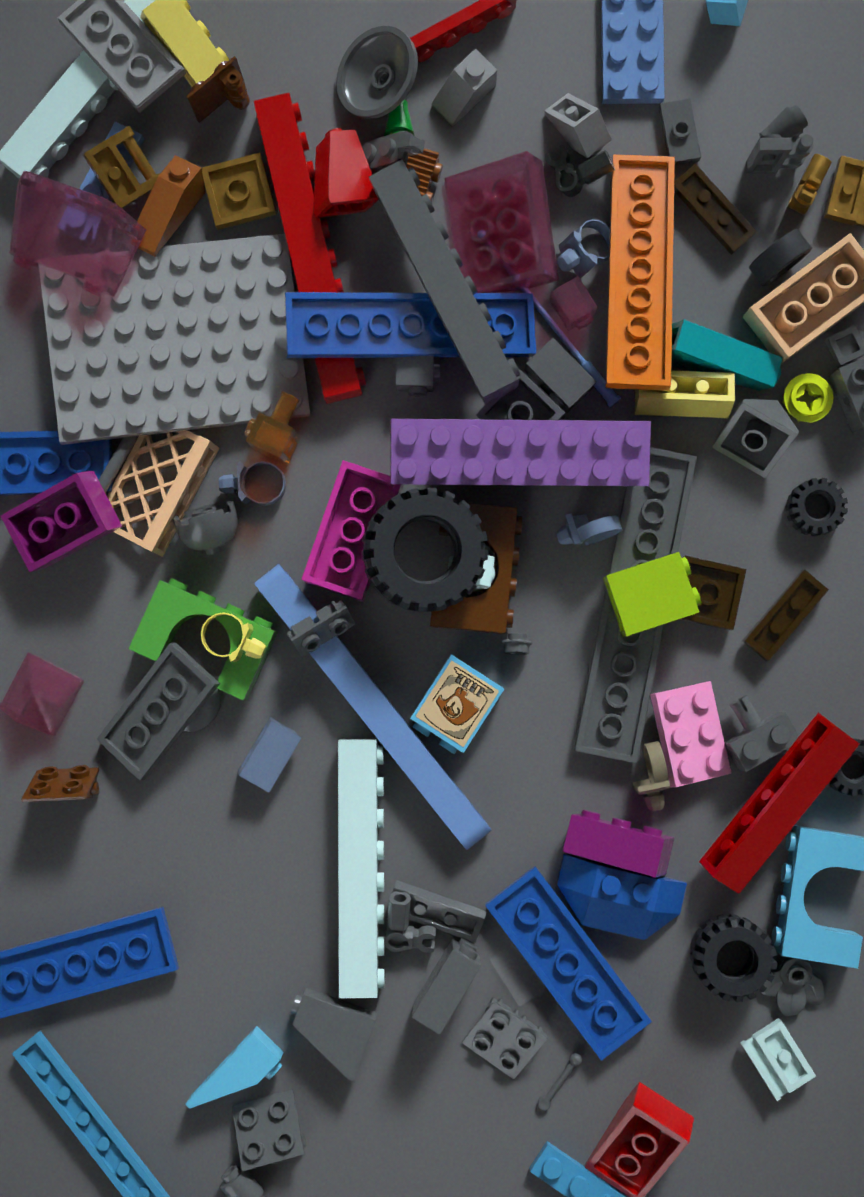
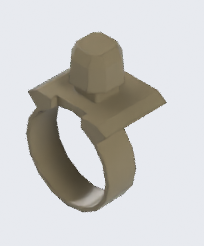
[633,741,670,811]

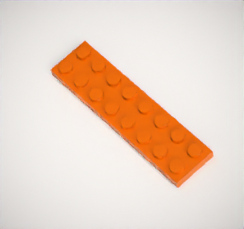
[605,154,675,391]

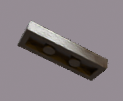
[674,163,757,255]
[742,569,829,661]

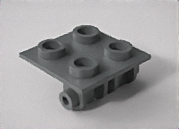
[462,998,548,1079]
[232,1089,306,1172]

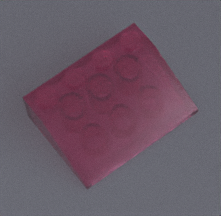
[445,151,559,293]

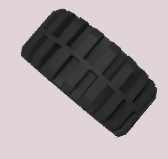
[361,488,488,612]

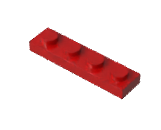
[410,0,516,62]

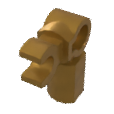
[787,154,832,215]

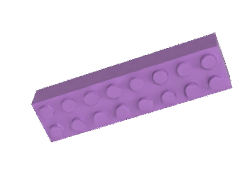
[390,419,651,486]

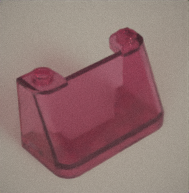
[9,171,146,297]

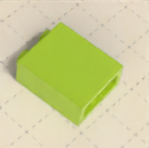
[603,552,701,637]

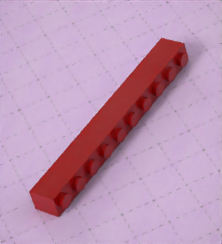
[253,92,366,404]

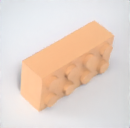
[743,233,864,364]

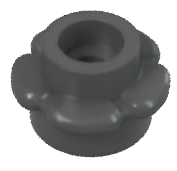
[502,633,533,655]

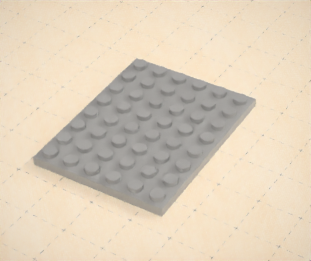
[38,234,310,445]

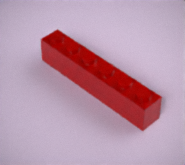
[699,712,860,894]

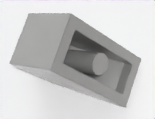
[431,49,497,127]
[544,93,612,158]

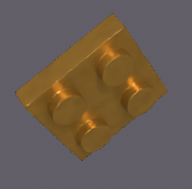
[202,153,276,230]

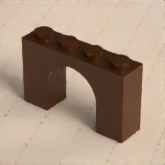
[430,503,522,634]

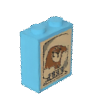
[410,654,504,754]

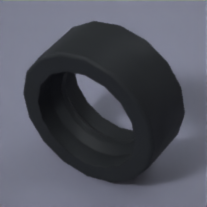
[749,229,812,286]

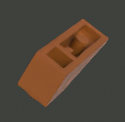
[128,155,205,257]

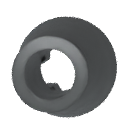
[759,105,808,138]

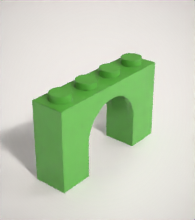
[128,578,278,701]

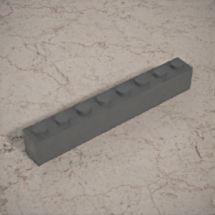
[369,159,521,404]

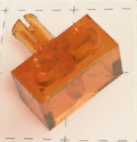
[244,391,301,466]

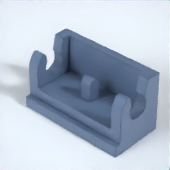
[238,717,301,792]

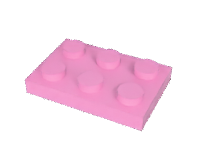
[650,681,731,787]

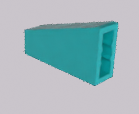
[671,319,783,391]

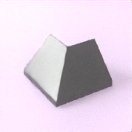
[712,399,799,479]

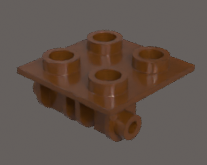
[187,56,250,123]
[21,765,100,802]

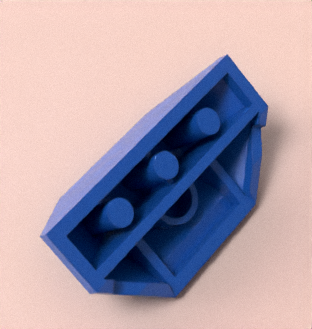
[557,854,687,940]

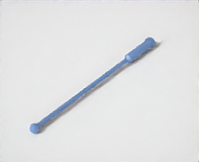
[476,230,622,408]

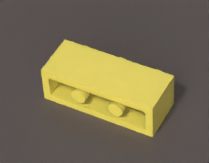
[140,0,229,87]
[635,371,735,418]

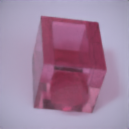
[549,276,598,331]

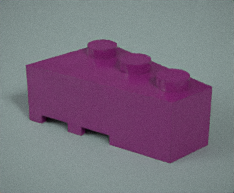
[563,809,675,877]

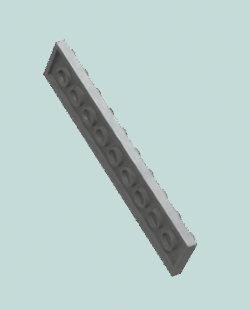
[574,447,697,763]

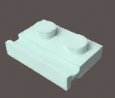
[740,1018,816,1101]

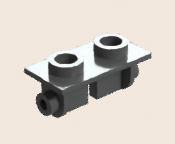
[287,600,355,657]

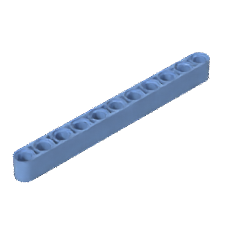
[254,564,492,850]

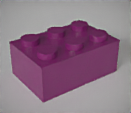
[0,471,123,572]

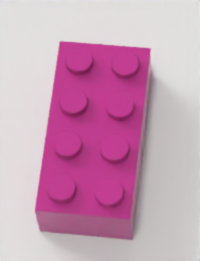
[301,460,404,602]

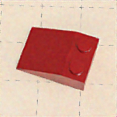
[585,1082,694,1197]

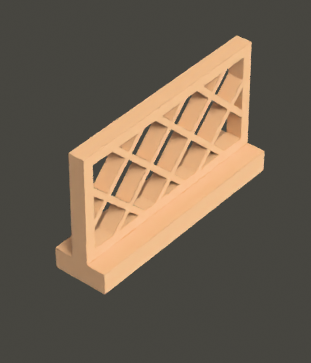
[107,430,220,557]

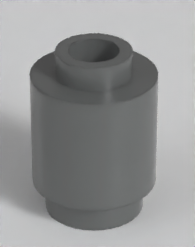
[220,1165,264,1197]

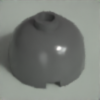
[173,501,238,555]

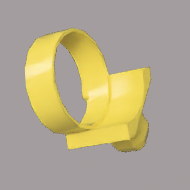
[201,612,267,662]

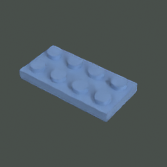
[601,0,665,104]

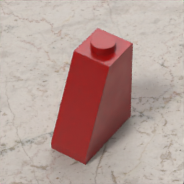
[314,128,378,218]

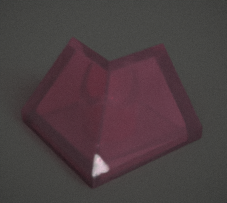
[0,652,84,736]

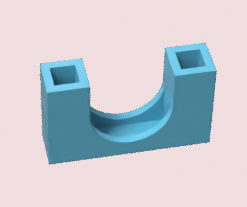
[771,825,864,969]

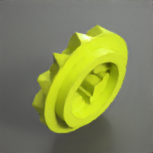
[782,373,834,423]

